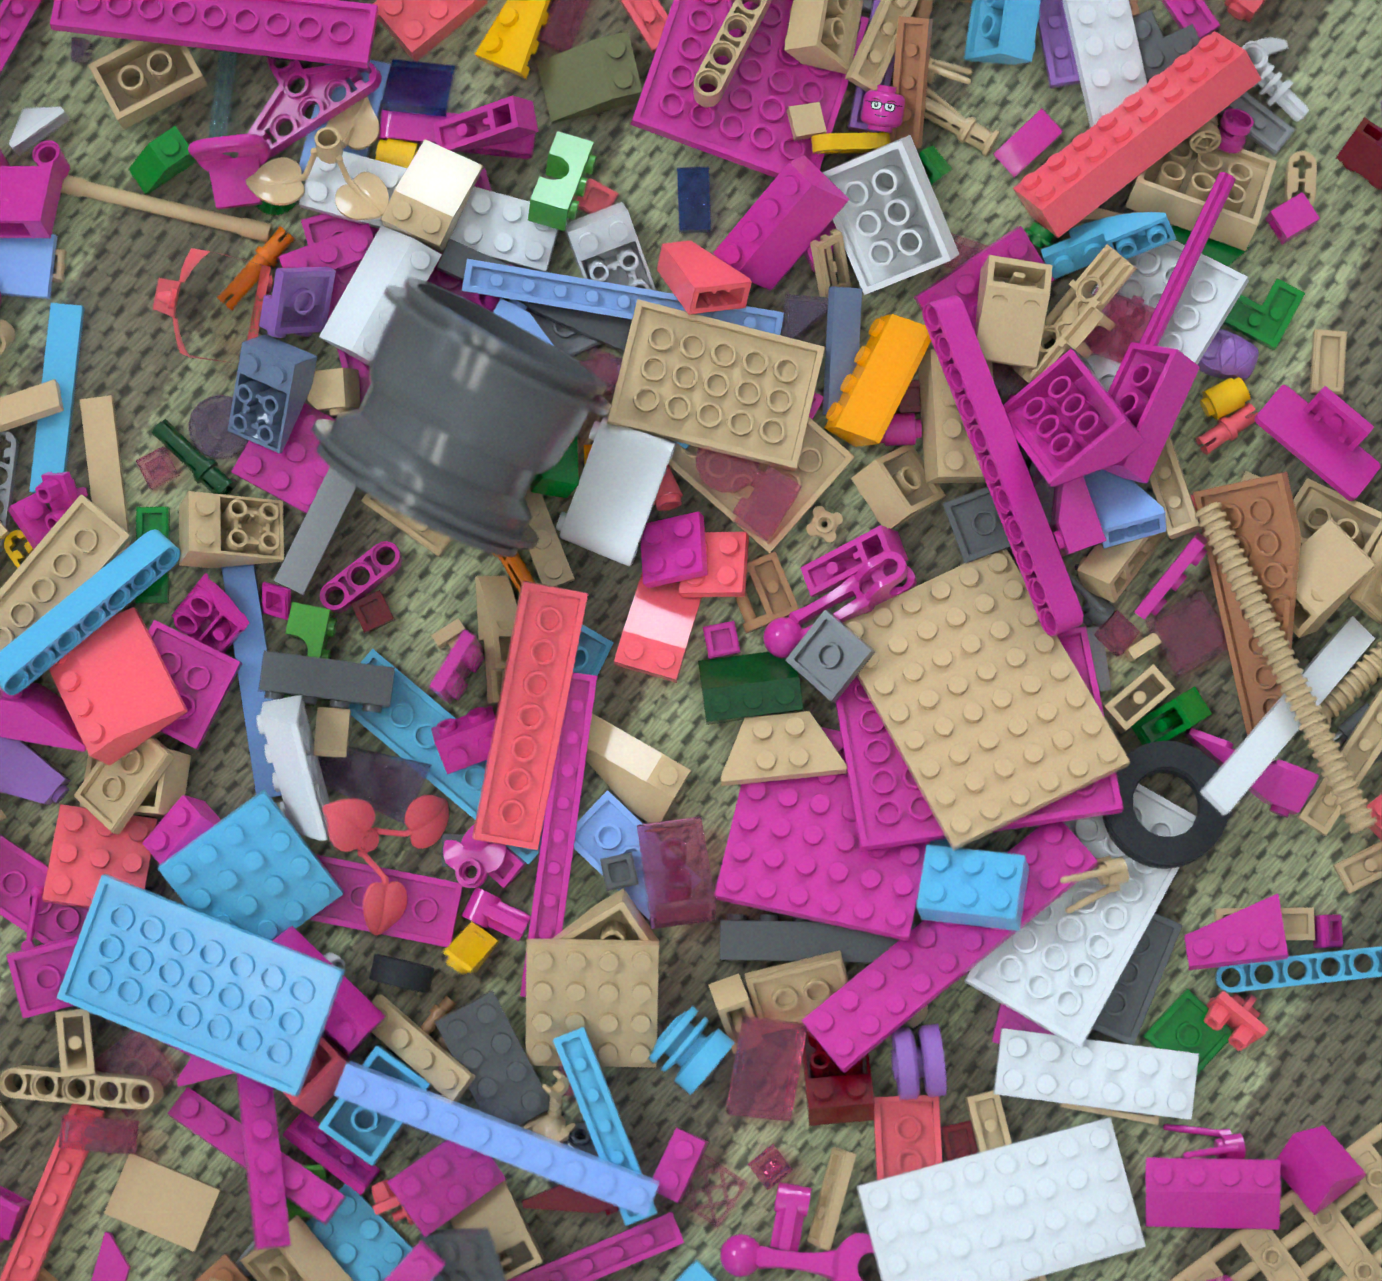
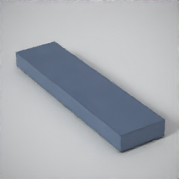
[822,286,862,416]

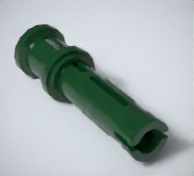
[152,419,237,495]

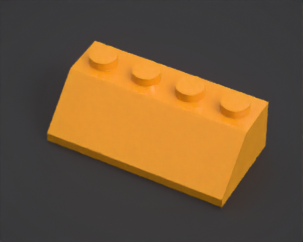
[824,314,931,447]

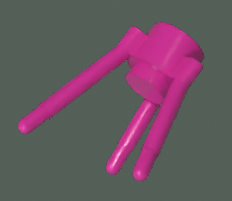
[1163,1124,1245,1159]

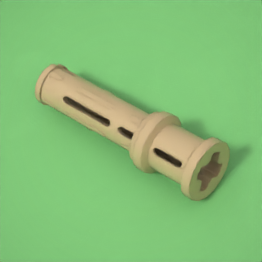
[924,97,1000,157]

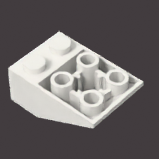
[565,202,656,291]

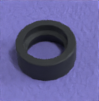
[369,954,435,993]

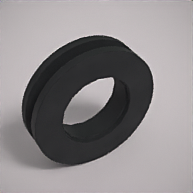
[1102,741,1229,869]

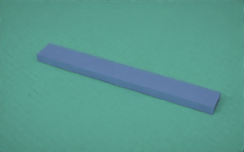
[222,564,282,798]

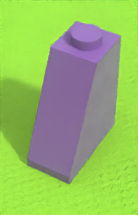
[0,737,71,805]

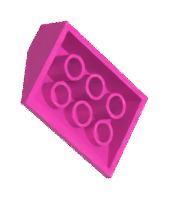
[1003,348,1145,487]

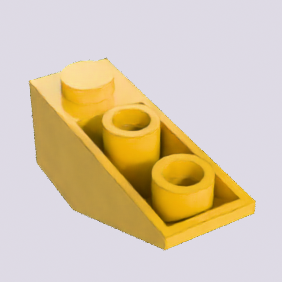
[443,922,500,974]

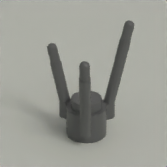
[1067,564,1116,627]

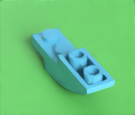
[1041,212,1176,279]

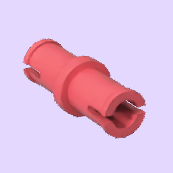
[1196,403,1258,455]

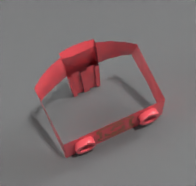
[153,248,273,364]

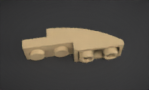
[475,576,517,704]

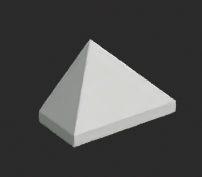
[9,107,70,156]

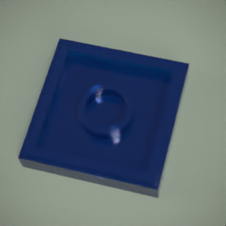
[383,59,455,117]

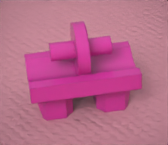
[35,472,88,531]

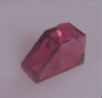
[59,1114,139,1154]

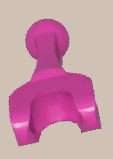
[763,551,917,658]
[720,1233,874,1281]

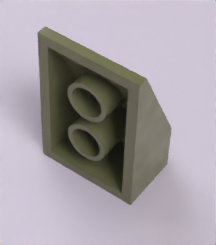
[537,31,642,123]

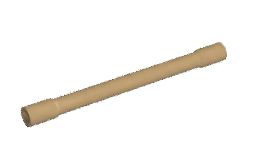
[61,175,273,242]

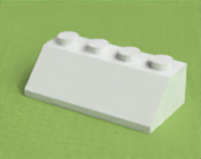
[319,225,442,366]
[257,695,330,841]

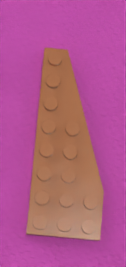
[1193,472,1301,736]

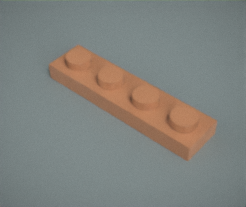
[890,16,933,148]

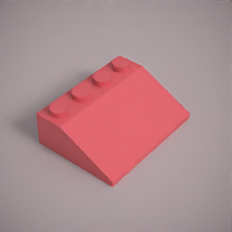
[48,607,188,765]

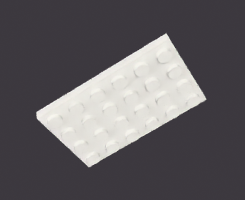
[1069,240,1249,392]

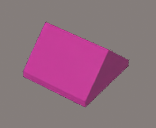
[1276,1125,1367,1216]

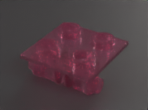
[1084,287,1155,363]

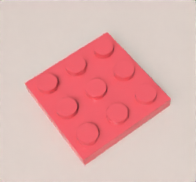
[42,804,158,908]

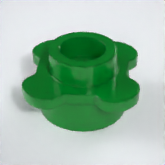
[1024,221,1054,249]

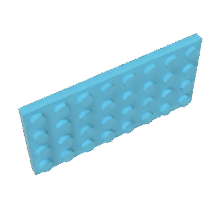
[57,874,345,1096]

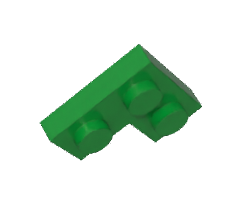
[1223,278,1305,351]

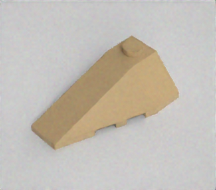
[586,713,691,828]

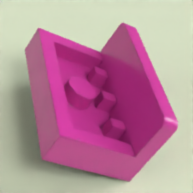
[431,706,496,774]

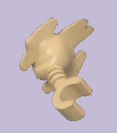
[523,1070,576,1143]

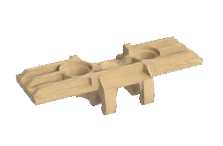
[1009,244,1137,383]

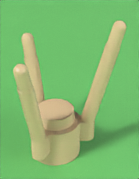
[926,57,973,118]
[1060,856,1129,914]

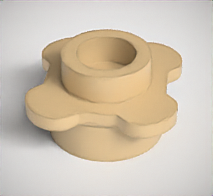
[806,506,843,543]

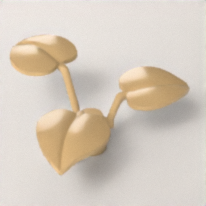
[246,96,389,220]

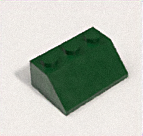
[698,652,803,725]

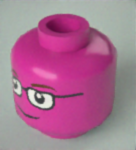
[861,84,905,133]

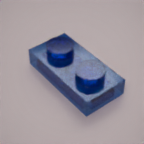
[677,167,711,233]

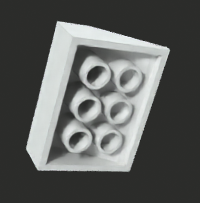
[822,135,959,295]

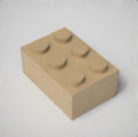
[88,40,208,130]

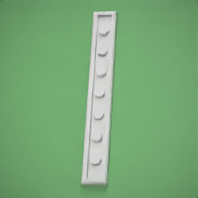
[1200,616,1375,815]

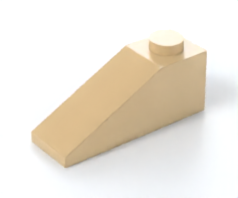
[1077,531,1167,603]

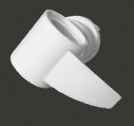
[1242,38,1309,122]

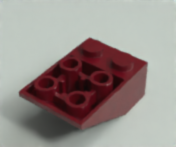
[800,1024,874,1126]

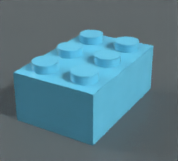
[916,845,1029,931]
[318,1045,431,1166]

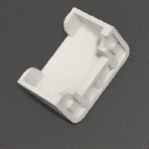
[555,416,677,566]

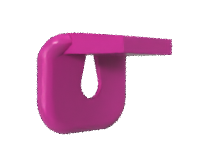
[188,134,270,210]

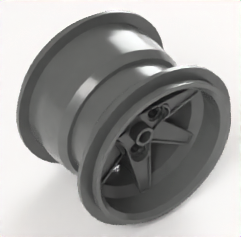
[312,277,611,557]

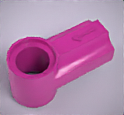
[461,887,531,942]
[770,1182,812,1252]

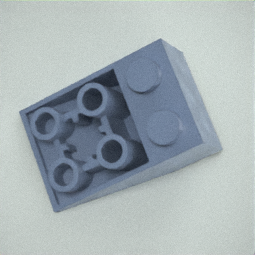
[228,334,317,454]

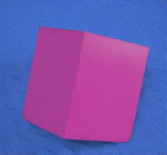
[1265,193,1320,245]

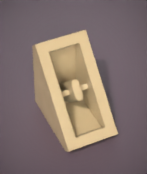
[313,707,352,758]

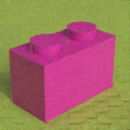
[653,1128,709,1203]

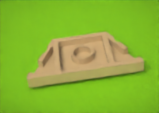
[721,711,847,786]

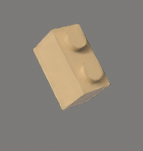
[1103,664,1175,734]

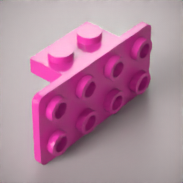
[1254,385,1381,502]

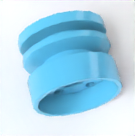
[648,1006,735,1095]

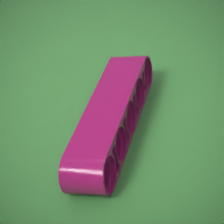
[378,107,536,159]

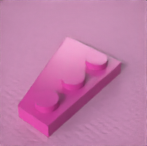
[1184,893,1288,971]

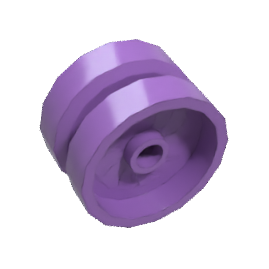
[891,1024,947,1100]

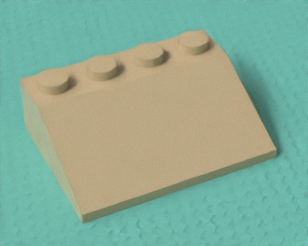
[1125,138,1277,251]

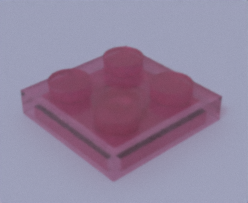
[1144,589,1228,678]

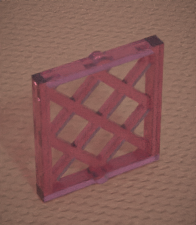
[679,1153,748,1228]

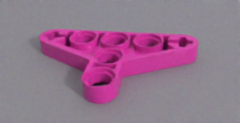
[247,57,382,159]

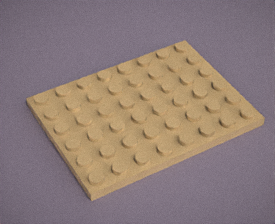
[843,549,1130,851]

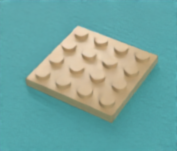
[526,939,659,1068]

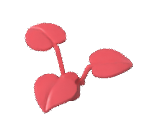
[322,795,449,936]

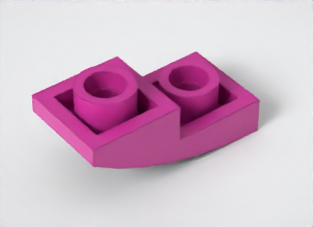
[993,108,1063,177]

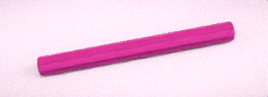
[1139,172,1235,346]

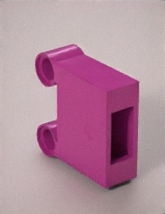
[0,140,70,238]

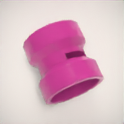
[1218,108,1254,153]

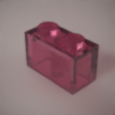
[732,466,802,544]

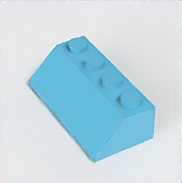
[964,0,1040,65]

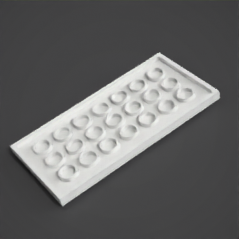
[964,784,1196,1048]
[856,1117,1146,1281]

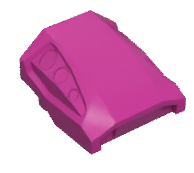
[171,573,249,653]

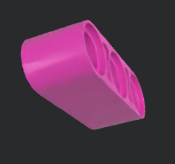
[320,541,403,613]

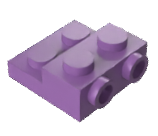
[259,267,336,338]

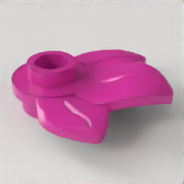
[443,824,507,889]

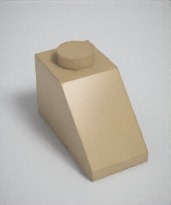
[306,368,361,416]
[708,973,764,1054]
[55,1009,95,1078]

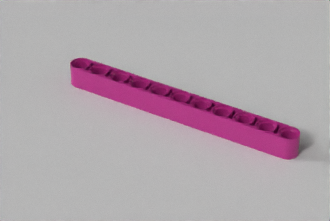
[922,295,1083,636]

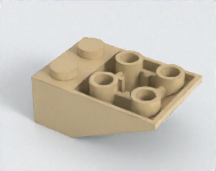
[975,255,1053,369]
[179,491,284,568]
[1293,518,1376,638]
[450,1180,545,1281]

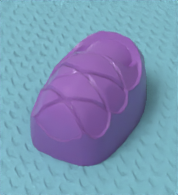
[1198,329,1259,381]

